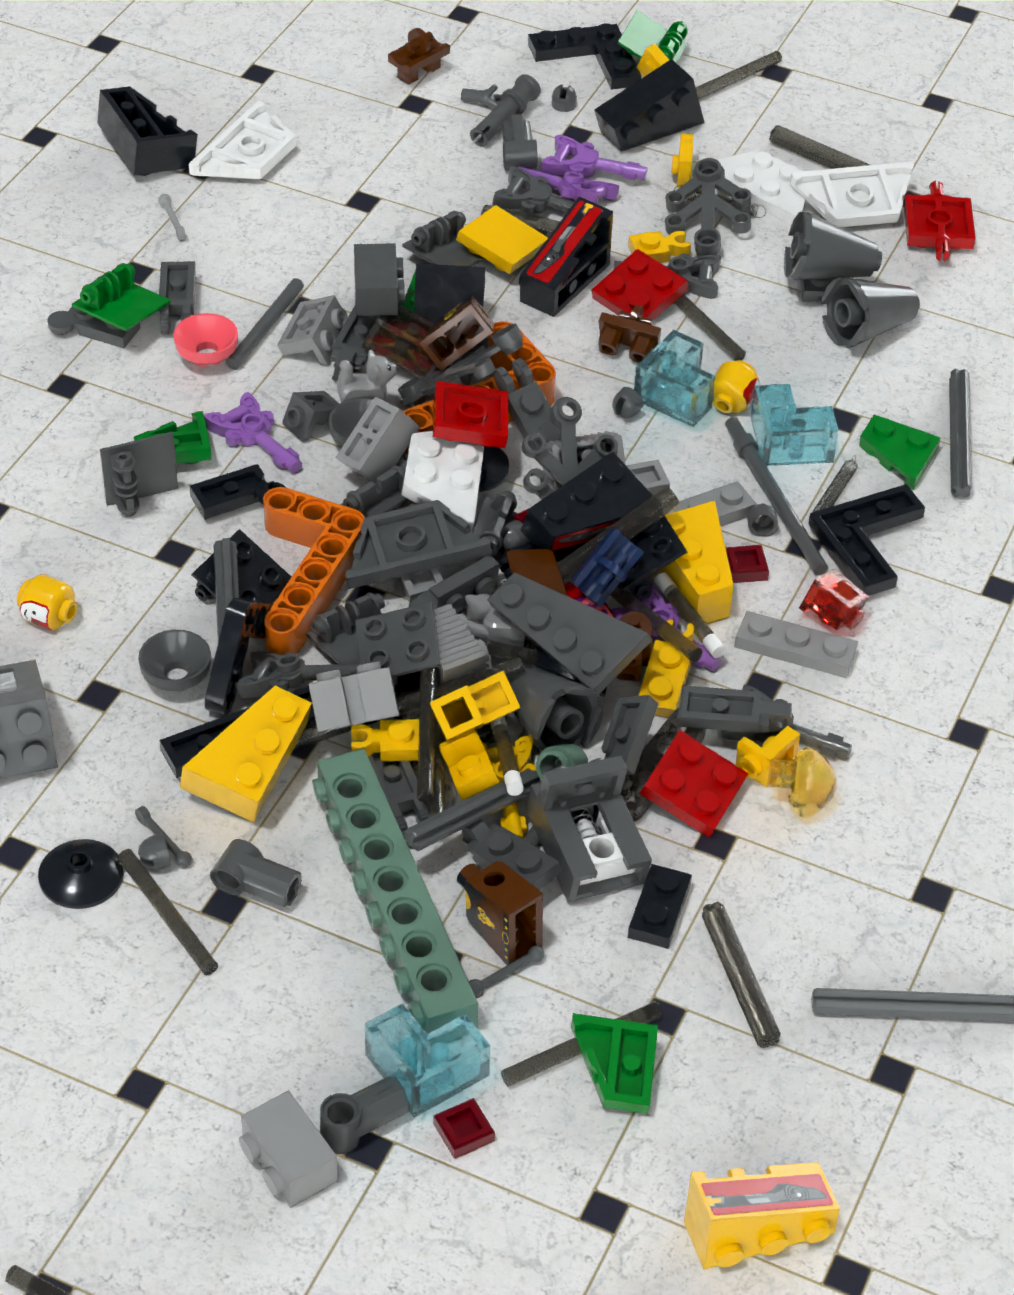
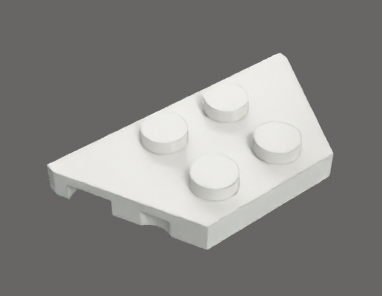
[189,100,296,179]
[717,149,806,225]
[790,161,914,227]
[401,431,484,532]

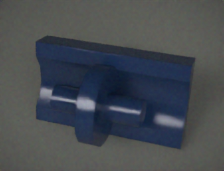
[569,527,644,607]

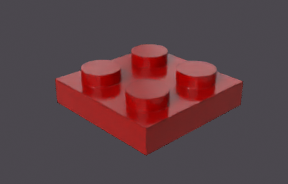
[591,249,688,320]
[433,381,508,448]
[639,730,749,838]

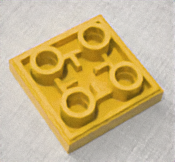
[456,205,548,274]

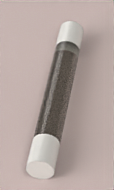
[654,572,726,658]
[490,716,524,796]

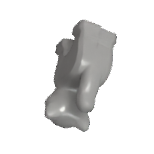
[337,349,397,403]
[465,593,527,652]

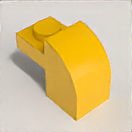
[429,671,521,741]

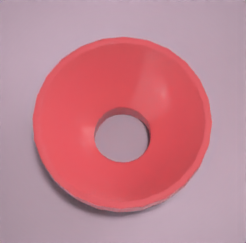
[173,313,238,367]

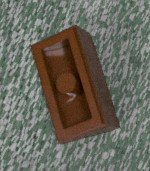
[507,549,567,596]

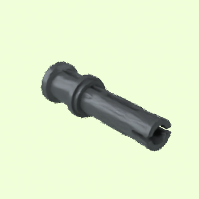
[470,74,541,147]

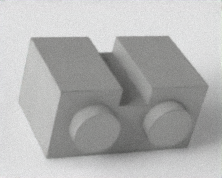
[309,661,400,732]
[239,1090,338,1208]

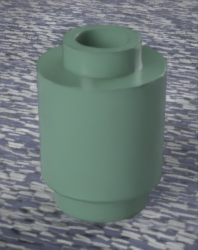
[536,744,588,781]

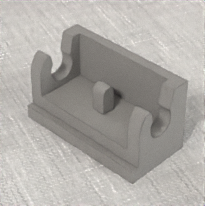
[335,396,420,484]

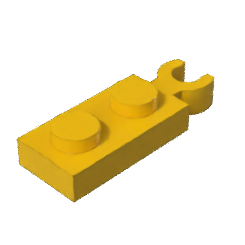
[638,619,694,719]

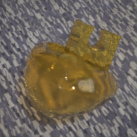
[769,747,837,818]

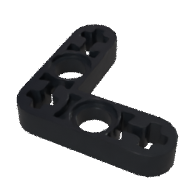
[205,598,273,715]

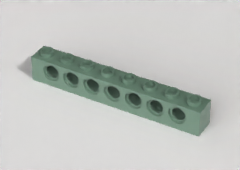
[312,749,478,1044]

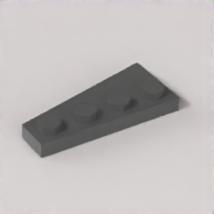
[487,572,652,695]

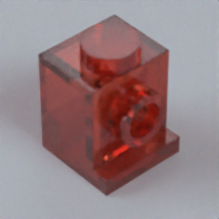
[799,569,869,631]

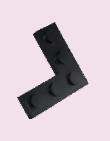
[528,23,642,90]
[808,484,925,597]

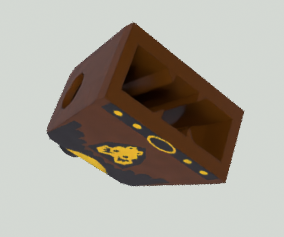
[419,296,494,371]
[457,861,543,965]

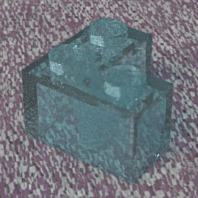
[634,329,716,427]
[751,384,839,466]
[365,1003,490,1118]

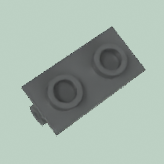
[340,465,409,517]
[472,491,518,562]

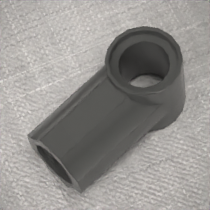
[502,114,538,170]
[210,839,302,907]
[320,1076,409,1154]

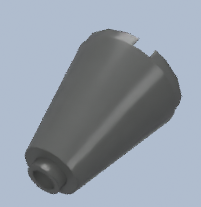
[784,212,882,280]
[822,277,920,347]
[504,662,603,752]

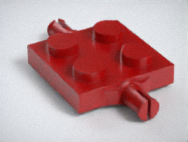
[904,181,976,261]

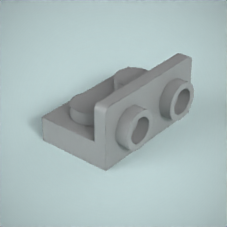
[277,295,348,365]

